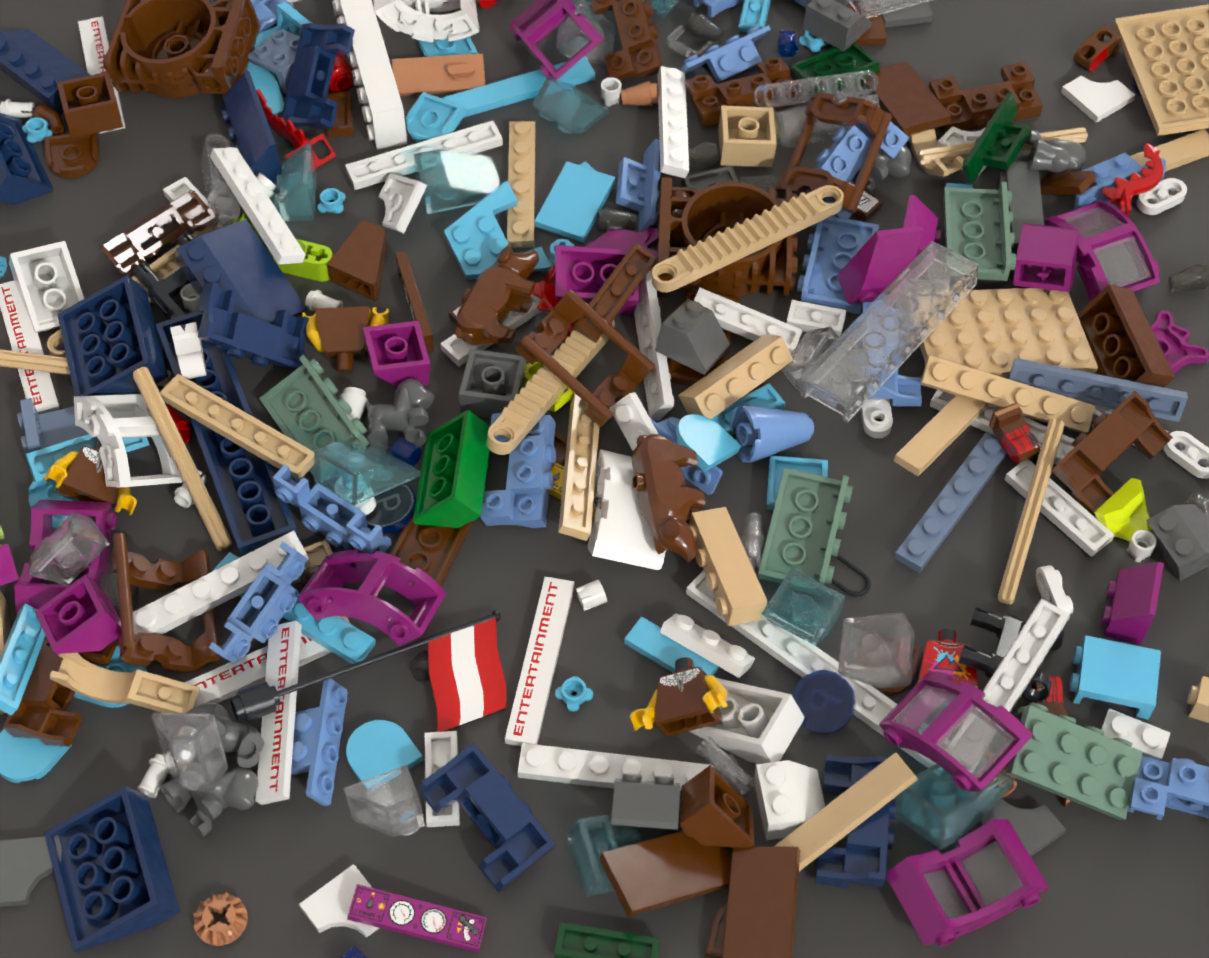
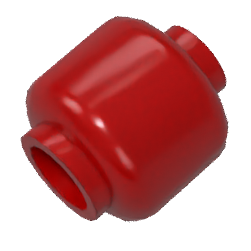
[329,55,354,92]

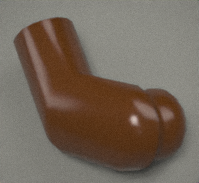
[32,104,65,135]

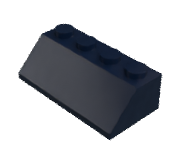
[0,29,90,115]
[221,71,283,183]
[0,113,53,205]

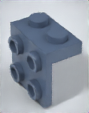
[248,29,300,95]
[17,398,89,453]

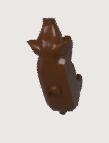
[455,244,539,345]
[631,434,705,563]

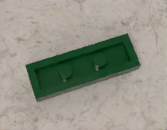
[554,922,660,958]

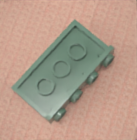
[943,181,1016,281]
[259,354,370,483]
[758,468,853,593]
[1005,703,1143,820]

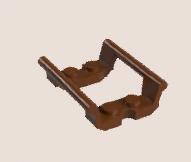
[776,92,892,214]
[515,289,656,427]
[111,533,221,673]

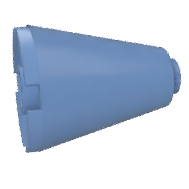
[730,405,814,463]

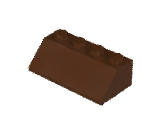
[1077,284,1175,388]

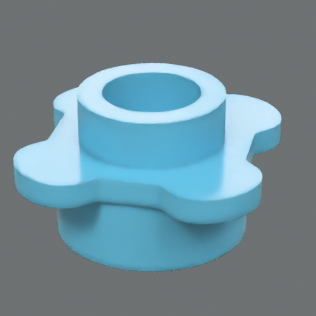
[799,30,828,52]
[22,117,53,143]
[317,188,346,214]
[555,676,593,712]

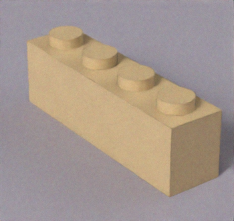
[678,334,793,419]
[689,507,767,627]

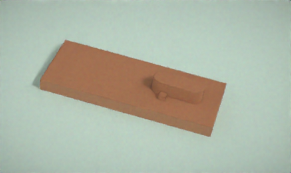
[392,53,485,96]

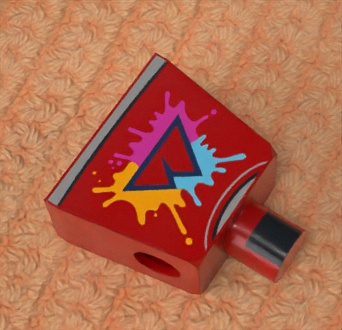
[916,629,979,689]

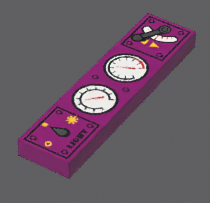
[347,884,487,953]

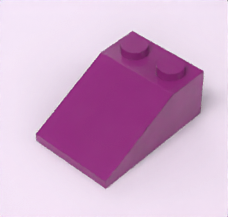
[836,226,924,305]
[555,245,639,315]

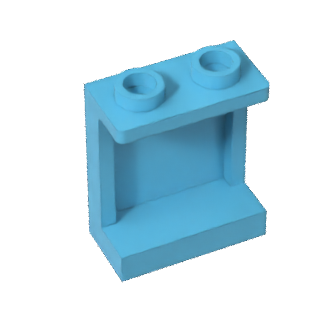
[1069,635,1161,720]

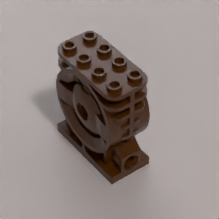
[103,0,261,98]
[657,177,798,297]

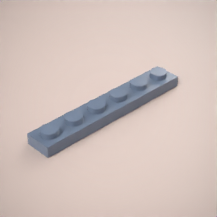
[1008,358,1188,422]
[894,432,1008,574]

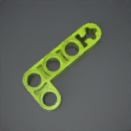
[239,212,333,282]

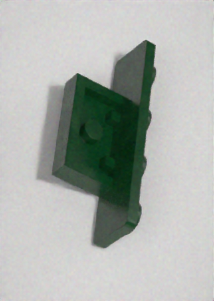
[963,92,1031,183]

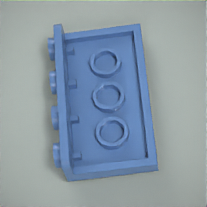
[797,216,879,314]

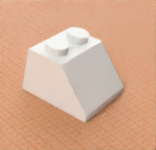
[754,760,825,840]

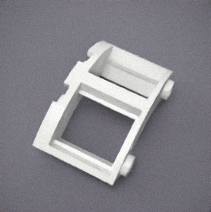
[374,0,479,42]
[74,393,184,488]

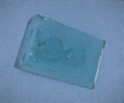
[413,149,501,214]
[314,441,421,505]
[895,759,1014,850]

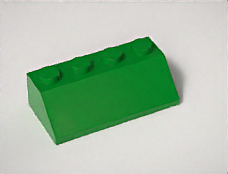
[413,410,490,528]

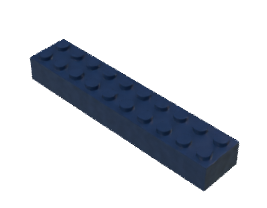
[155,311,300,557]

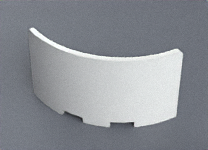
[587,449,666,570]

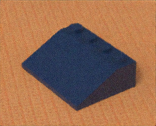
[175,219,307,325]
[57,275,168,396]
[44,786,180,952]

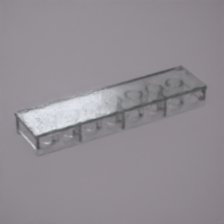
[799,241,979,423]

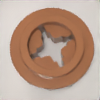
[193,892,248,946]

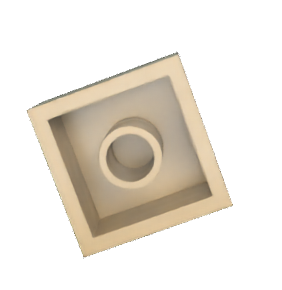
[718,106,776,167]

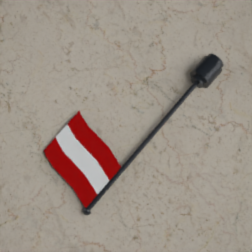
[230,610,507,732]

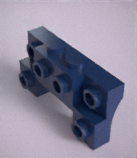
[281,23,355,130]
[198,282,309,372]
[417,743,556,892]
[815,754,896,888]

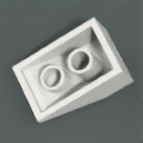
[9,241,84,333]
[689,678,805,764]

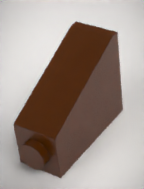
[327,220,388,302]

